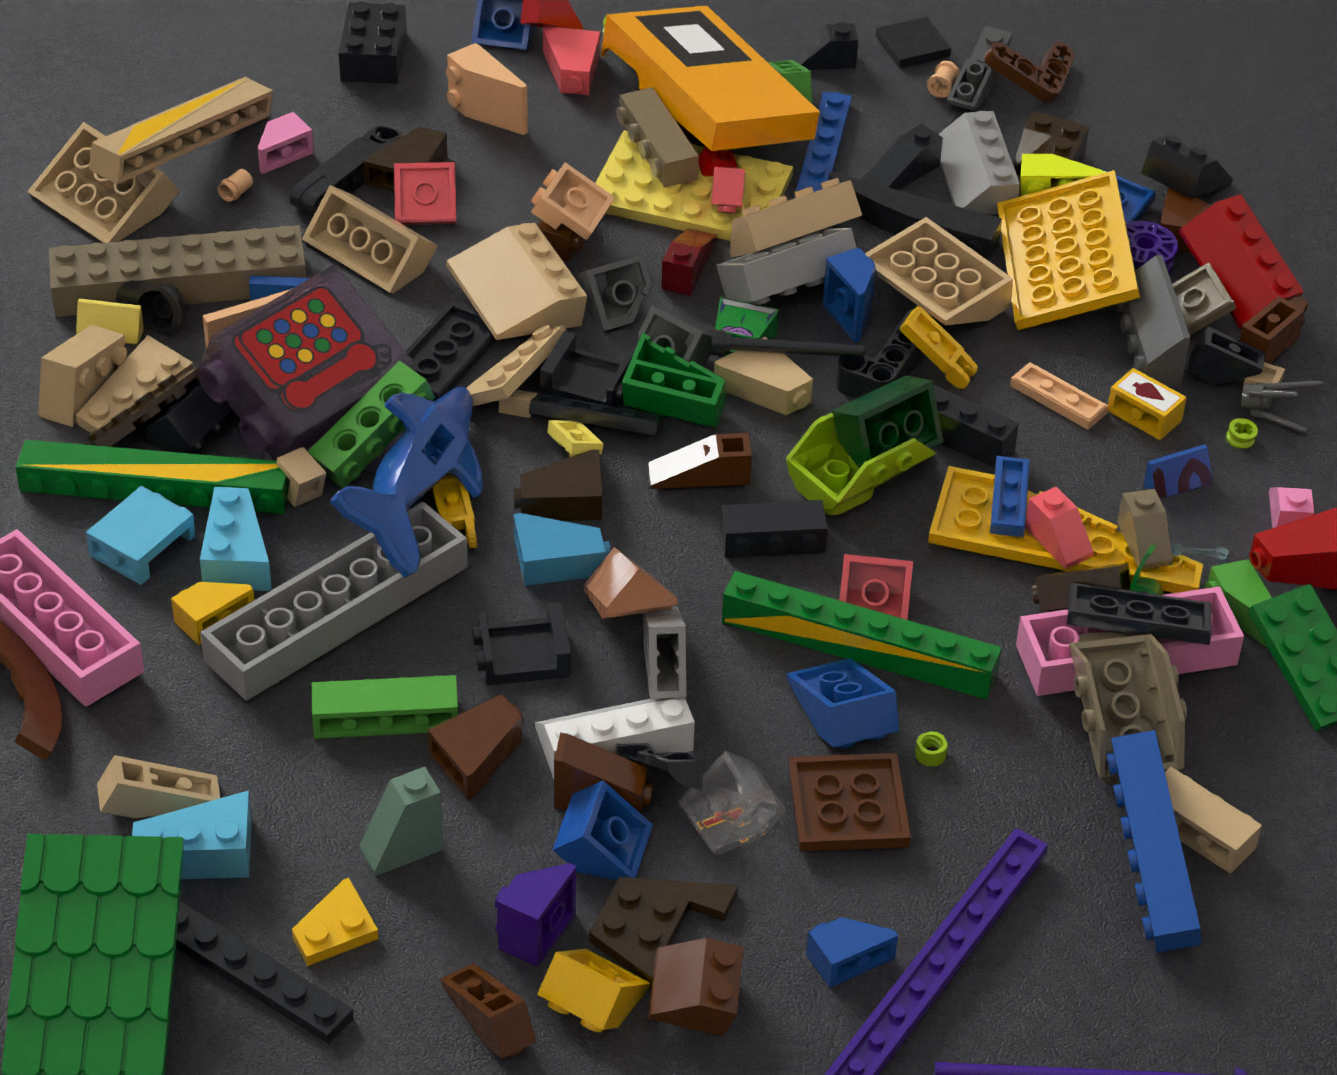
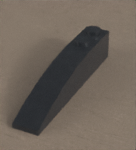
[828,172,1002,261]

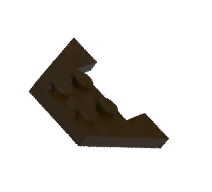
[589,877,738,987]

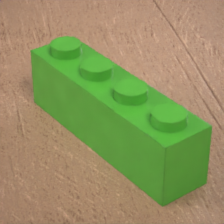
[312,675,458,739]

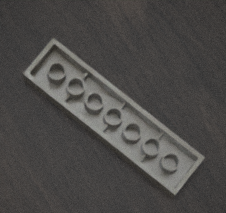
[49,225,306,317]

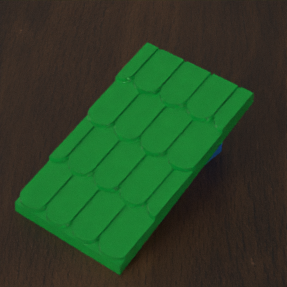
[2,834,184,1075]

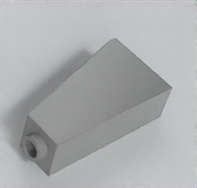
[643,606,686,699]

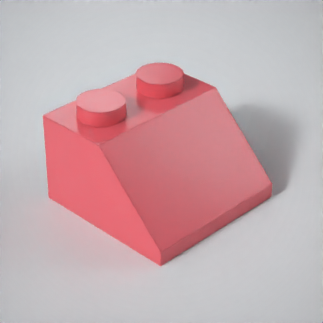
[839,554,913,620]

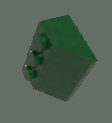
[832,376,944,469]

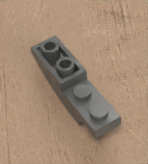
[947,26,1012,111]

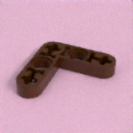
[984,41,1075,103]

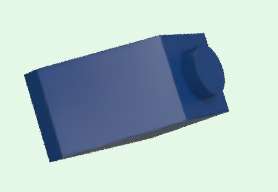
[806,917,898,988]

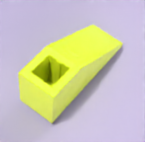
[1021,154,1106,196]

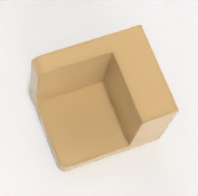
[276,447,327,507]

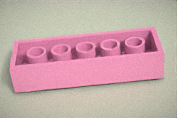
[0,529,144,707]
[1016,586,1244,696]

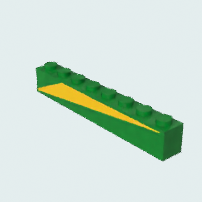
[15,440,291,514]
[721,571,1002,700]

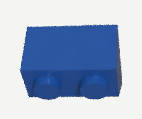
[471,0,536,51]
[823,247,876,343]
[553,780,653,880]

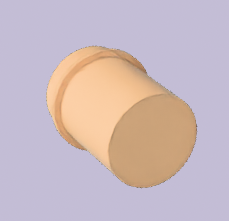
[218,169,253,202]

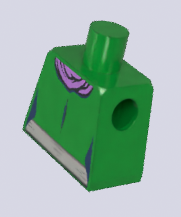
[715,297,779,358]

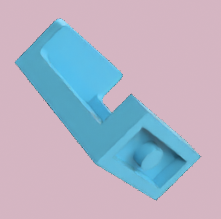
[86,486,195,585]

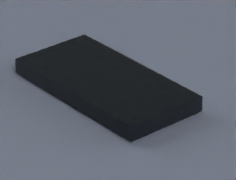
[383,302,496,401]
[1066,583,1212,645]

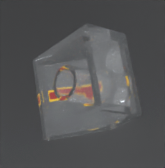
[678,751,787,855]

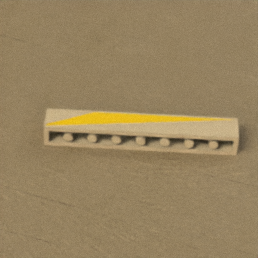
[89,77,273,184]

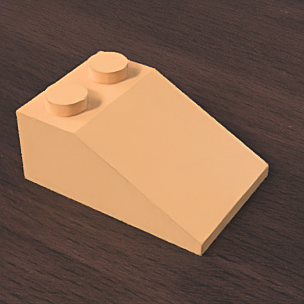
[446,43,528,135]

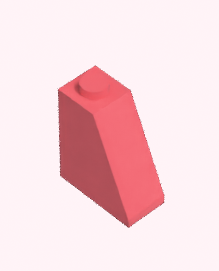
[543,26,600,96]

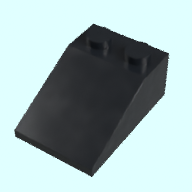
[1141,135,1233,198]

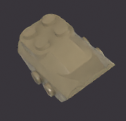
[1069,631,1187,785]

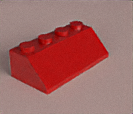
[1179,194,1304,330]

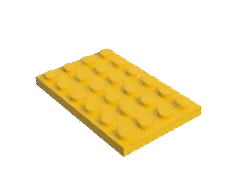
[997,170,1140,330]

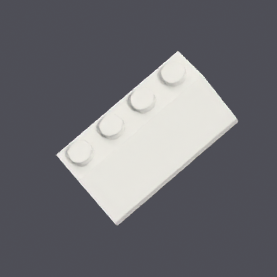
[535,698,695,779]

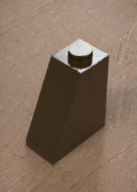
[364,127,448,192]
[514,450,602,521]
[1032,562,1131,611]

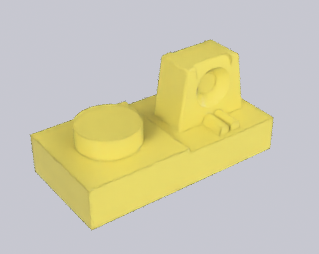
[547,420,604,458]

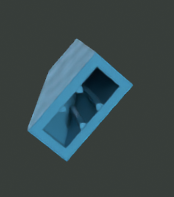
[513,513,611,586]

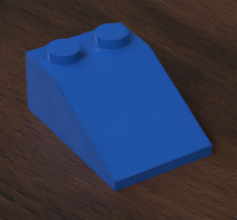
[786,658,899,748]

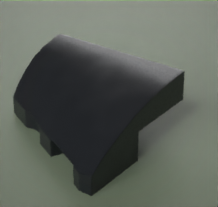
[616,743,704,790]

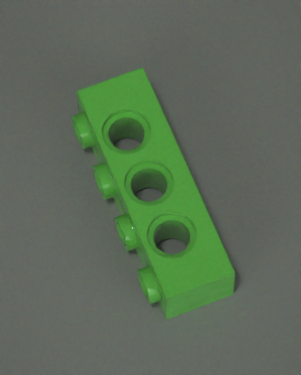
[307,361,435,489]

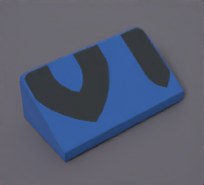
[1144,444,1212,499]

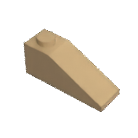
[97,755,220,818]

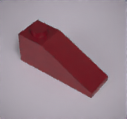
[661,229,717,296]

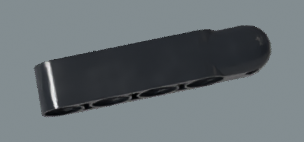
[290,126,402,216]

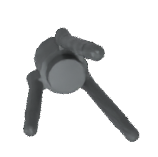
[1241,381,1323,434]

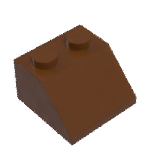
[648,938,743,1036]

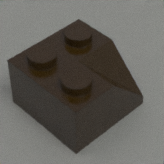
[1013,112,1089,176]

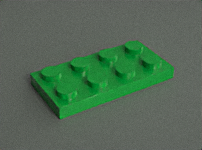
[1248,584,1337,732]

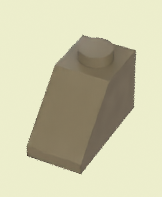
[1117,489,1172,569]

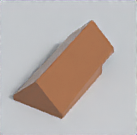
[584,547,678,619]

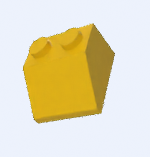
[537,949,651,1033]

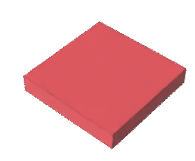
[394,162,456,225]

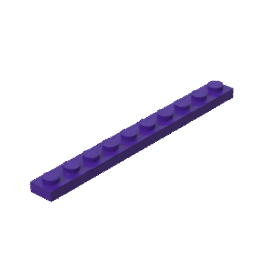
[824,828,1048,1075]

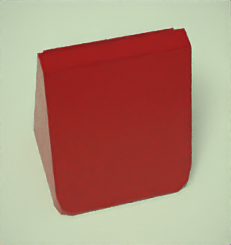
[698,146,738,176]

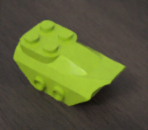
[786,413,937,515]

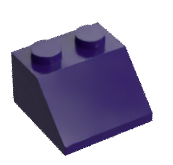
[495,863,576,967]

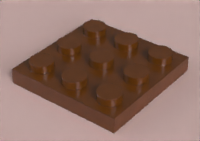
[788,753,911,852]

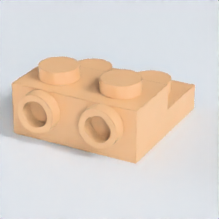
[530,162,615,240]

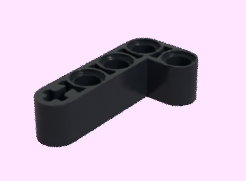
[836,307,935,399]

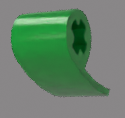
[1130,545,1164,595]

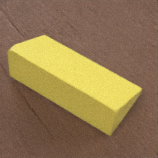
[76,299,144,344]

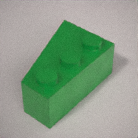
[622,333,726,428]

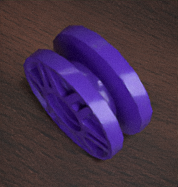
[1126,221,1178,276]

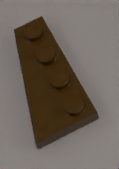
[86,365,210,447]

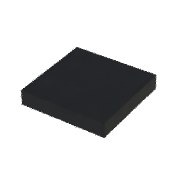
[876,17,951,68]

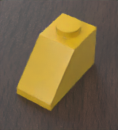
[171,582,254,645]

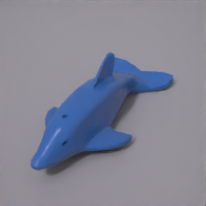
[330,387,483,578]

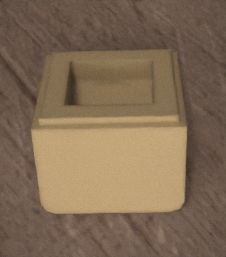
[499,389,539,418]

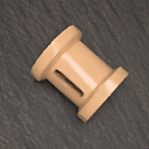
[927,61,960,98]

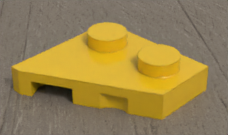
[292,877,378,966]

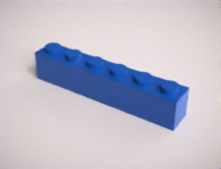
[1106,730,1202,953]

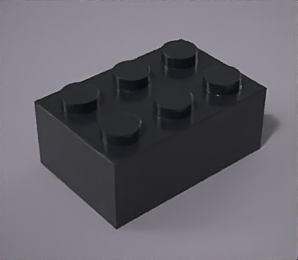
[338,2,407,84]

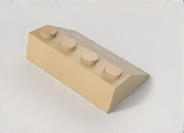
[27,122,180,243]
[865,217,1013,325]
[446,223,587,340]

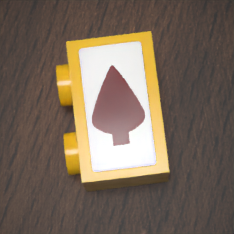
[1107,368,1187,440]

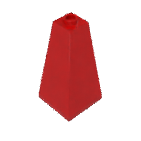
[1249,507,1337,590]

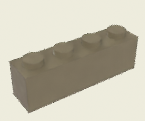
[616,87,699,188]

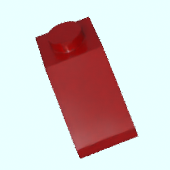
[521,0,583,30]

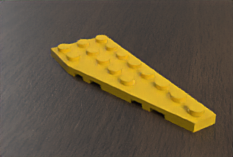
[928,466,1203,593]

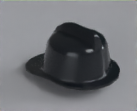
[116,280,190,336]

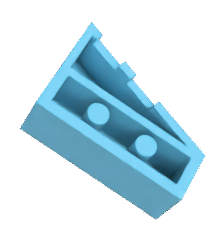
[200,487,272,591]
[132,790,252,879]

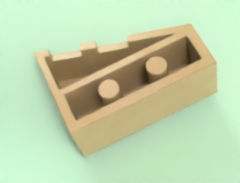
[38,325,127,427]

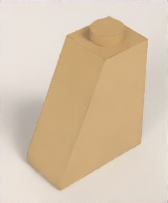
[714,337,813,415]

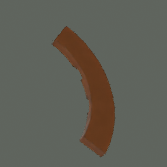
[0,621,62,761]

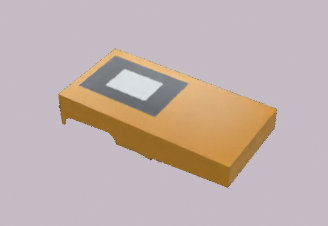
[600,5,820,151]

